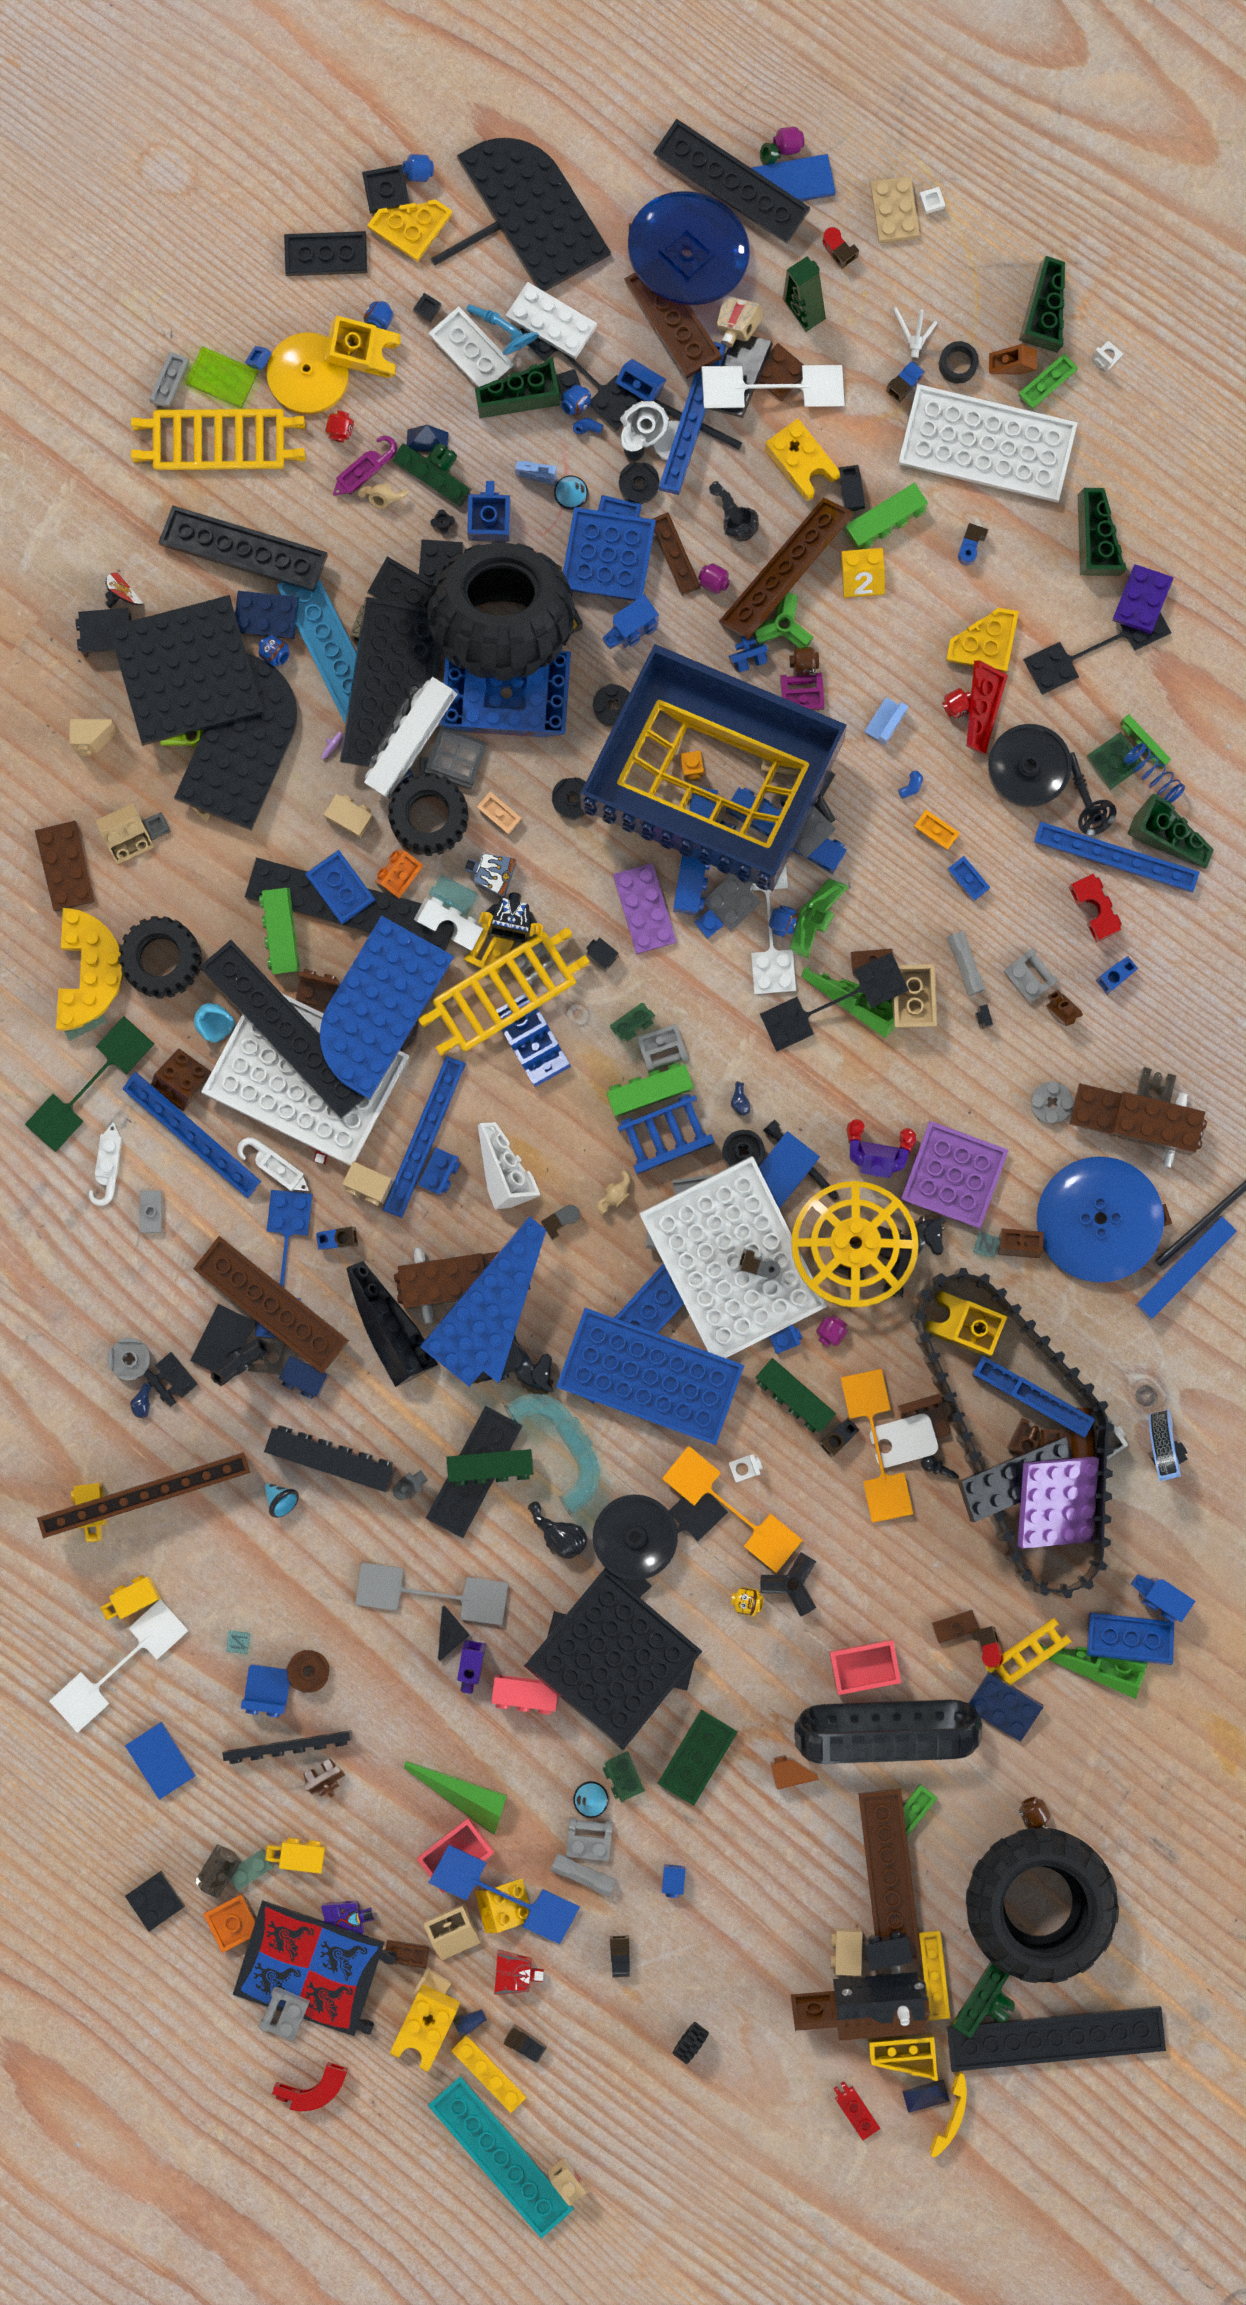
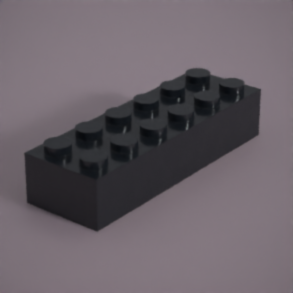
[264,1425,396,1492]

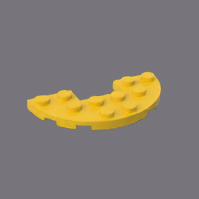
[56,908,123,1031]

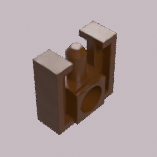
[1007,1418,1041,1455]

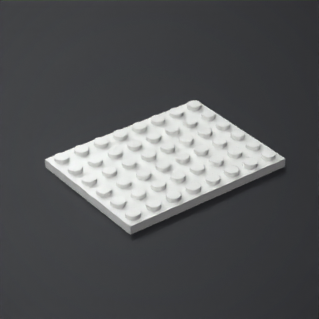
[202,994,409,1166]
[639,1156,827,1358]

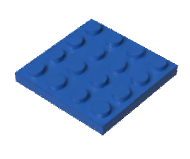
[563,507,656,601]

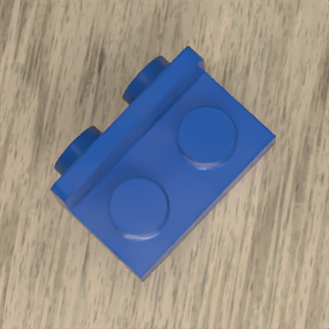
[418,1147,461,1196]

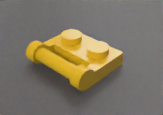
[464,923,515,974]

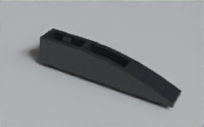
[346,1261,438,1387]

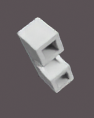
[414,897,483,950]

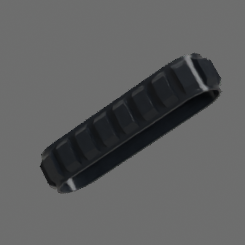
[794,1699,982,1764]

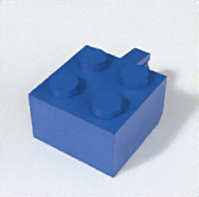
[467,481,511,542]
[602,594,659,649]
[1131,1574,1195,1623]

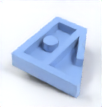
[515,461,557,486]

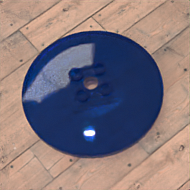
[627,191,750,305]

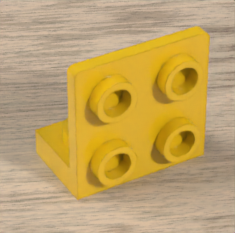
[474,1879,529,1933]

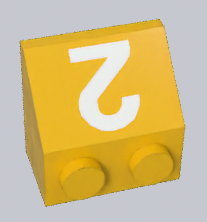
[840,548,885,598]

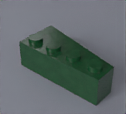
[783,256,826,332]
[1019,256,1065,353]
[475,357,560,419]
[1077,487,1127,576]

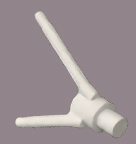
[893,307,937,358]

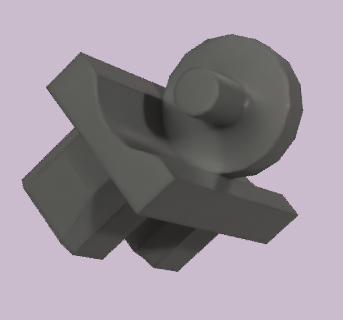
[393,1470,428,1500]

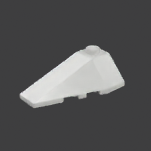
[478,1122,540,1209]

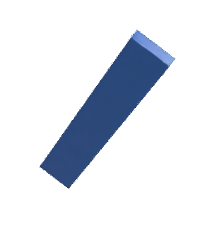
[1135,1216,1237,1320]
[972,1356,1095,1438]

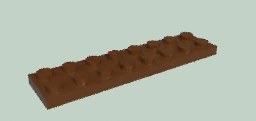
[719,498,853,640]
[193,1236,350,1374]
[858,1788,921,1962]

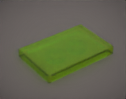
[185,346,259,409]

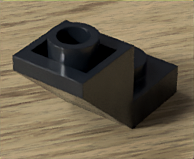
[838,465,865,511]

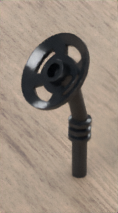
[1070,752,1117,835]

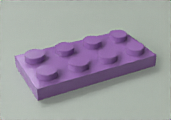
[613,863,676,955]

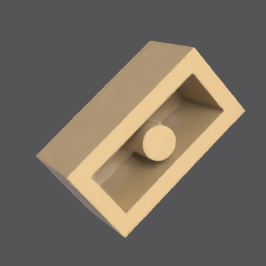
[323,794,374,839]
[830,1928,862,1976]

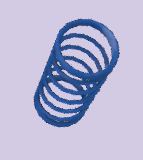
[1124,743,1185,803]

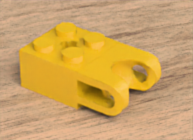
[324,315,401,378]
[764,418,840,501]
[924,1291,1007,1359]
[390,1984,460,2072]

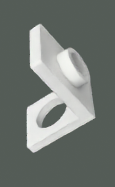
[1092,341,1123,372]
[1107,1421,1128,1460]
[729,1454,763,1483]

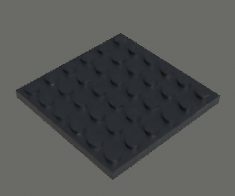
[109,595,263,746]
[524,1568,702,1750]

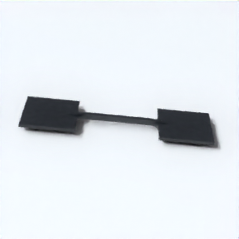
[519,328,644,431]
[1023,612,1172,695]
[760,952,909,1052]
[609,1493,728,1597]

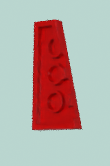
[966,660,1008,754]

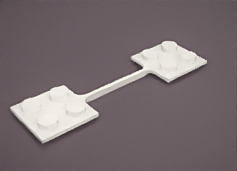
[701,365,845,408]
[746,865,796,994]
[49,1599,189,1733]

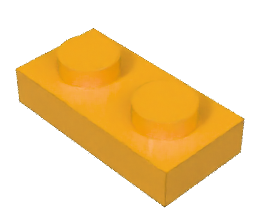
[913,809,960,851]

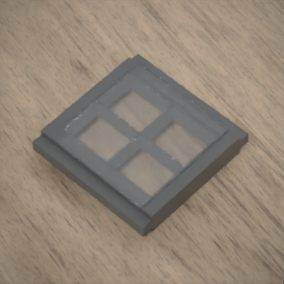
[424,726,487,789]

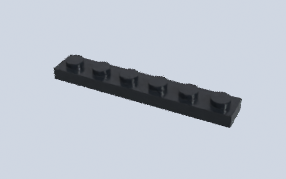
[222,1730,352,1764]

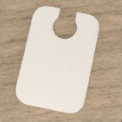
[870,1414,939,1468]

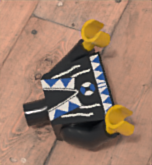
[478,892,543,943]

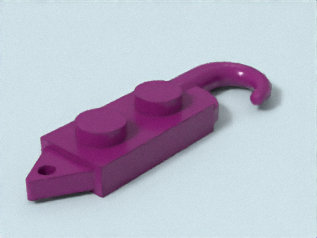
[333,435,397,496]

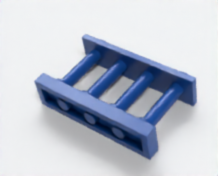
[618,1094,715,1175]

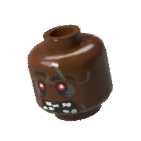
[789,647,819,675]
[1019,1797,1051,1829]

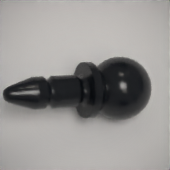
[921,1455,959,1479]

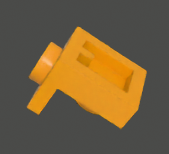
[680,751,704,781]

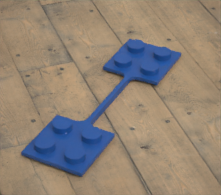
[255,1190,313,1338]
[428,1845,580,1944]

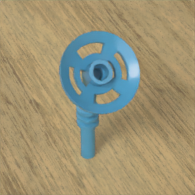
[467,304,539,355]

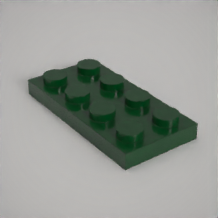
[657,1709,738,1806]

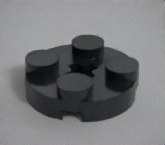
[619,462,660,504]
[593,684,630,726]
[552,777,586,820]

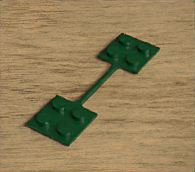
[25,1016,155,1152]

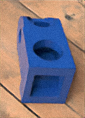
[1095,956,1139,995]

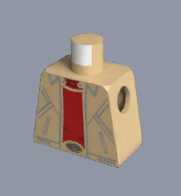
[717,295,764,347]
[548,2157,590,2206]

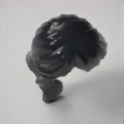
[709,481,759,542]
[528,1501,587,1559]

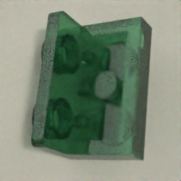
[610,1003,655,1043]
[602,1751,645,1803]

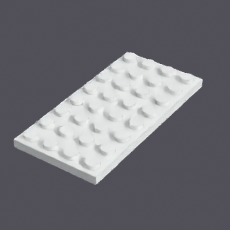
[898,384,1078,503]

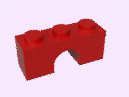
[1068,873,1122,943]

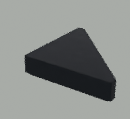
[438,1605,470,1661]

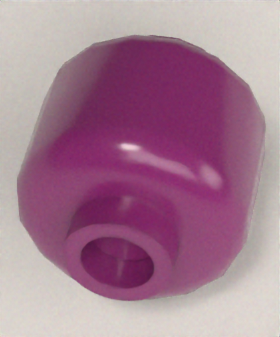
[773,126,805,155]
[698,563,730,594]
[816,1315,848,1347]

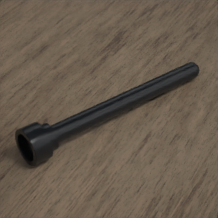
[763,1119,839,1200]

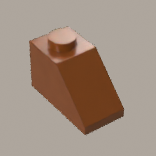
[989,344,1037,375]
[770,1755,819,1790]

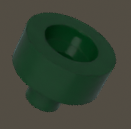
[760,143,781,164]

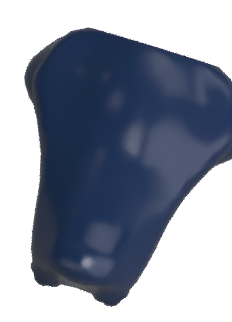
[731,1081,750,1116]
[130,1383,151,1418]

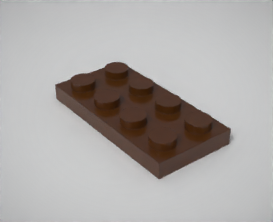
[35,821,95,911]

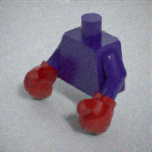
[846,1119,916,1178]

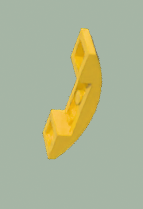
[929,2071,967,2158]

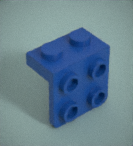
[241,1665,290,1717]

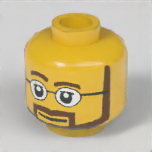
[731,1587,764,1617]

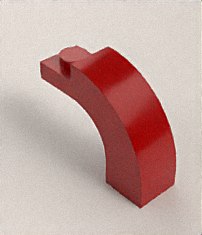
[272,2062,348,2112]

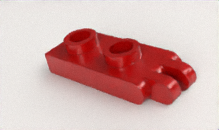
[833,2081,881,2141]

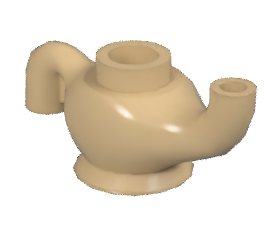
[358,483,409,509]
[596,1169,631,1216]

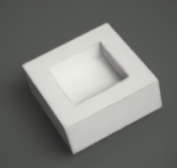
[919,187,946,215]

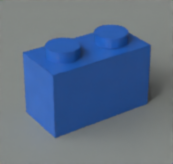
[615,359,667,401]

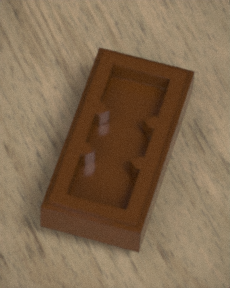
[850,949,893,973]
[932,1610,979,1643]
[386,1940,430,1969]

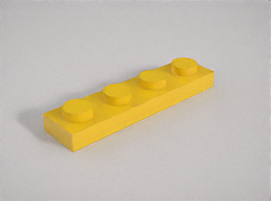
[918,1930,950,2021]
[451,2035,527,2113]

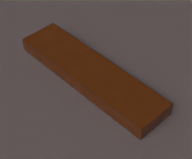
[652,512,700,596]

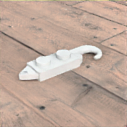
[89,1123,123,1206]
[237,1137,309,1191]

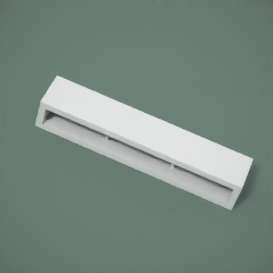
[364,677,457,799]

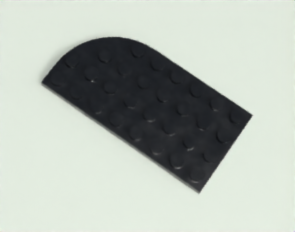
[457,138,611,292]
[340,597,442,767]
[174,653,297,831]

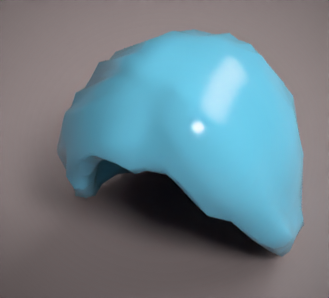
[194,1003,236,1043]

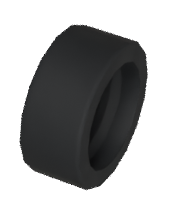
[939,341,979,384]

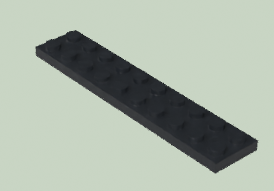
[245,857,453,951]
[200,940,365,1120]
[946,2006,1166,2072]

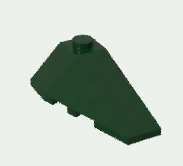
[1127,794,1214,869]

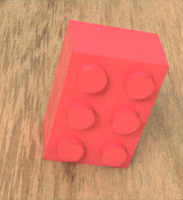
[829,1639,901,1695]
[491,1674,558,1715]
[417,1816,495,1893]

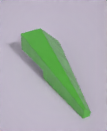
[801,967,895,1038]
[1039,1643,1148,1699]
[404,1761,507,1834]

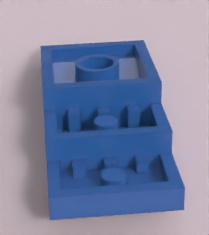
[496,994,571,1087]

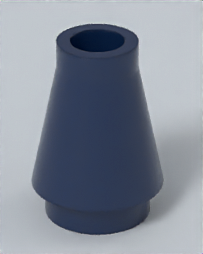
[453,2009,487,2036]

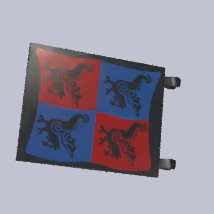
[233,1900,396,2036]

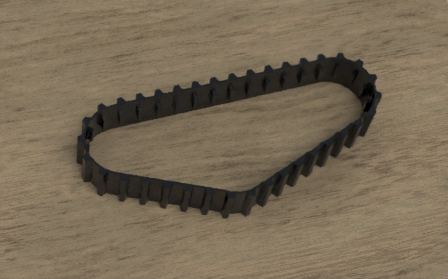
[910,1268,1114,1599]

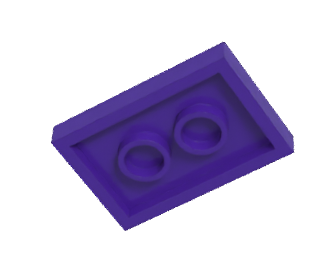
[1112,564,1174,634]

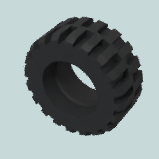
[388,773,469,856]
[118,916,202,999]

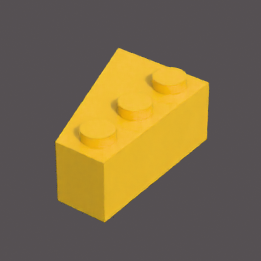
[867,2033,938,2081]

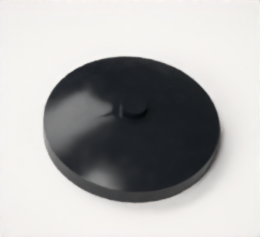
[988,724,1072,807]
[593,1494,678,1580]

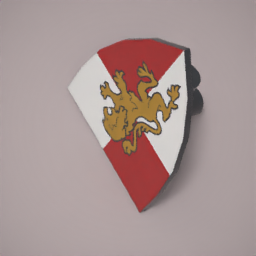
[105,573,144,608]

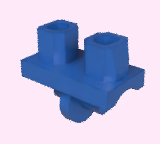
[728,636,768,672]

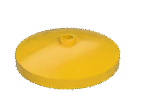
[267,332,349,415]

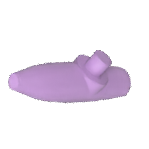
[321,732,344,759]

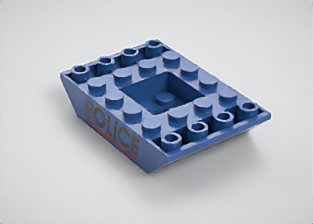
[441,651,571,737]

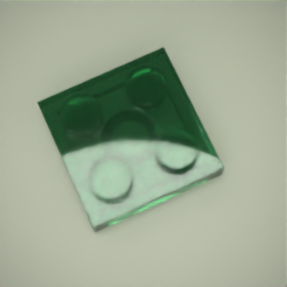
[1086,732,1145,790]

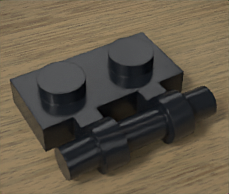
[144,1352,199,1407]

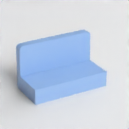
[865,698,909,745]

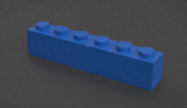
[673,787,718,916]
[726,787,847,874]

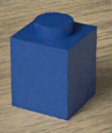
[662,1864,686,1898]

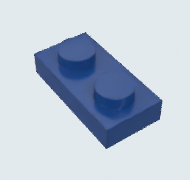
[947,856,991,902]

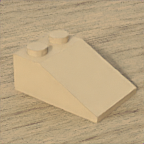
[891,964,937,1028]

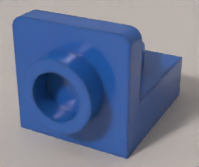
[769,1325,802,1354]

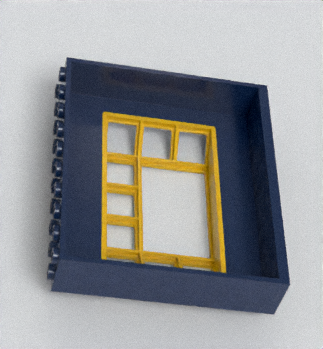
[580,644,847,891]

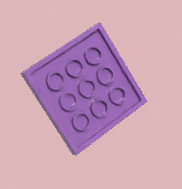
[901,1121,1009,1229]
[1018,1457,1099,1549]

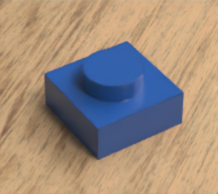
[245,346,272,370]
[694,909,724,939]

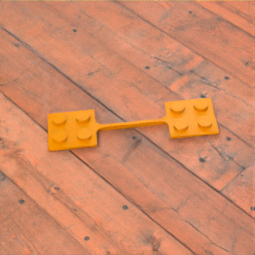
[840,1369,913,1523]
[662,1446,803,1573]

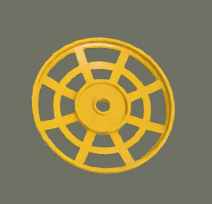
[791,1181,918,1308]

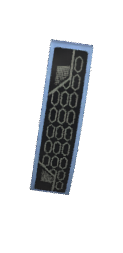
[1149,1409,1181,1481]

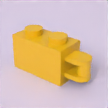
[71,1483,107,1543]
[100,1575,161,1621]
[265,1837,326,1874]

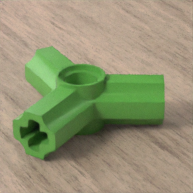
[753,593,814,648]

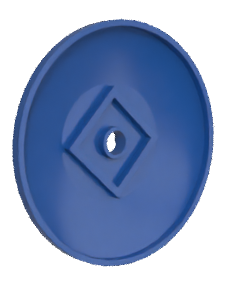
[1037,1157,1164,1283]

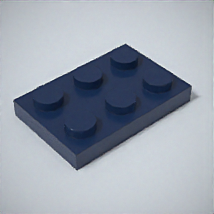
[235,591,299,639]
[968,1671,1043,1742]

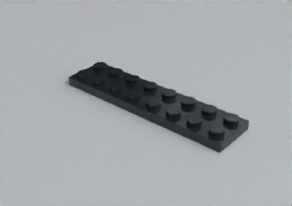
[653,118,811,244]
[158,505,328,592]

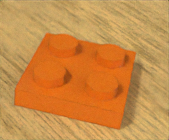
[203,1893,256,1953]

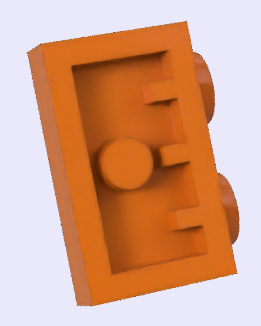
[375,849,423,899]

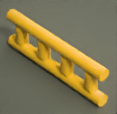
[985,1618,1072,1685]

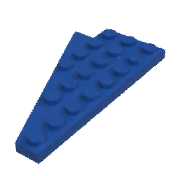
[420,1216,546,1387]

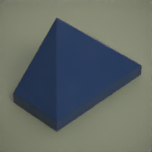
[406,424,449,452]
[902,2079,950,2113]

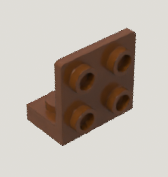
[295,969,341,1008]
[151,1049,212,1111]
[898,1394,950,1438]

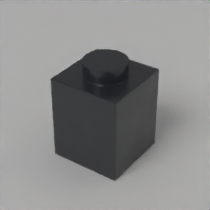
[586,937,619,972]

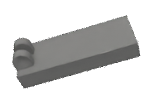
[149,352,189,410]

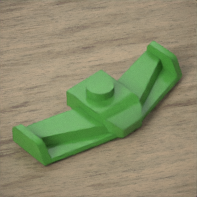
[790,878,848,959]

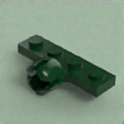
[392,443,472,506]
[951,1961,1015,2039]

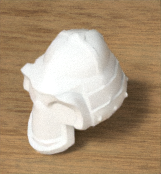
[620,401,669,451]

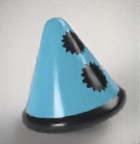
[554,475,588,510]
[265,1483,299,1518]
[573,1781,609,1818]

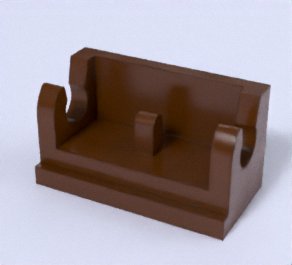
[998,1228,1044,1258]

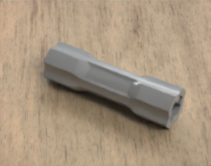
[947,931,986,996]
[550,1853,616,1897]

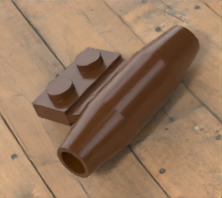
[1041,1408,1095,1458]

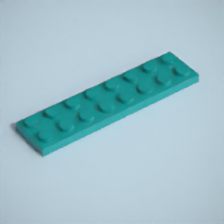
[428,2075,574,2239]

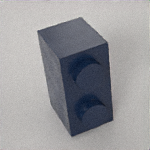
[279,1356,329,1399]

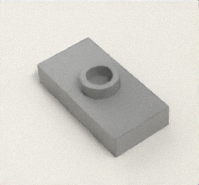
[140,1191,162,1233]

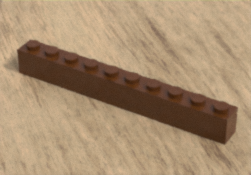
[37,1452,250,1539]

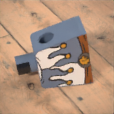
[465,853,517,898]

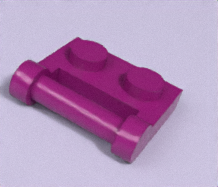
[780,672,825,710]

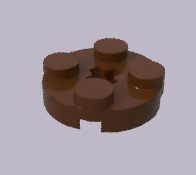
[286,1650,329,1693]

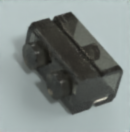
[195,1844,241,1898]

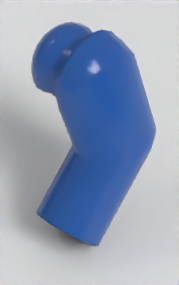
[898,771,923,799]

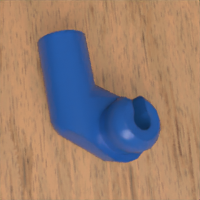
[573,417,604,434]

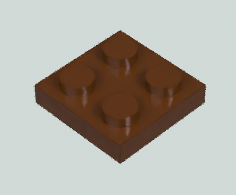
[758,343,804,401]

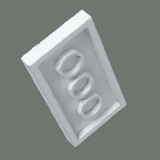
[506,282,597,359]
[428,306,514,387]

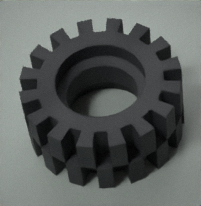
[672,2022,709,2064]

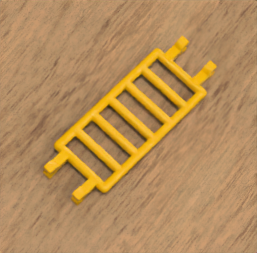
[131,409,306,470]
[418,927,590,1056]

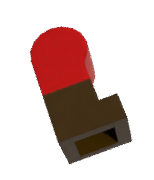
[823,227,859,269]
[972,1626,1003,1668]

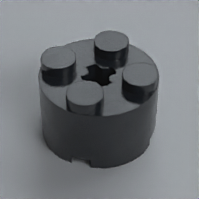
[722,1130,765,1168]

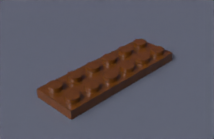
[624,258,722,379]

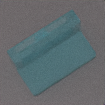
[429,875,477,916]

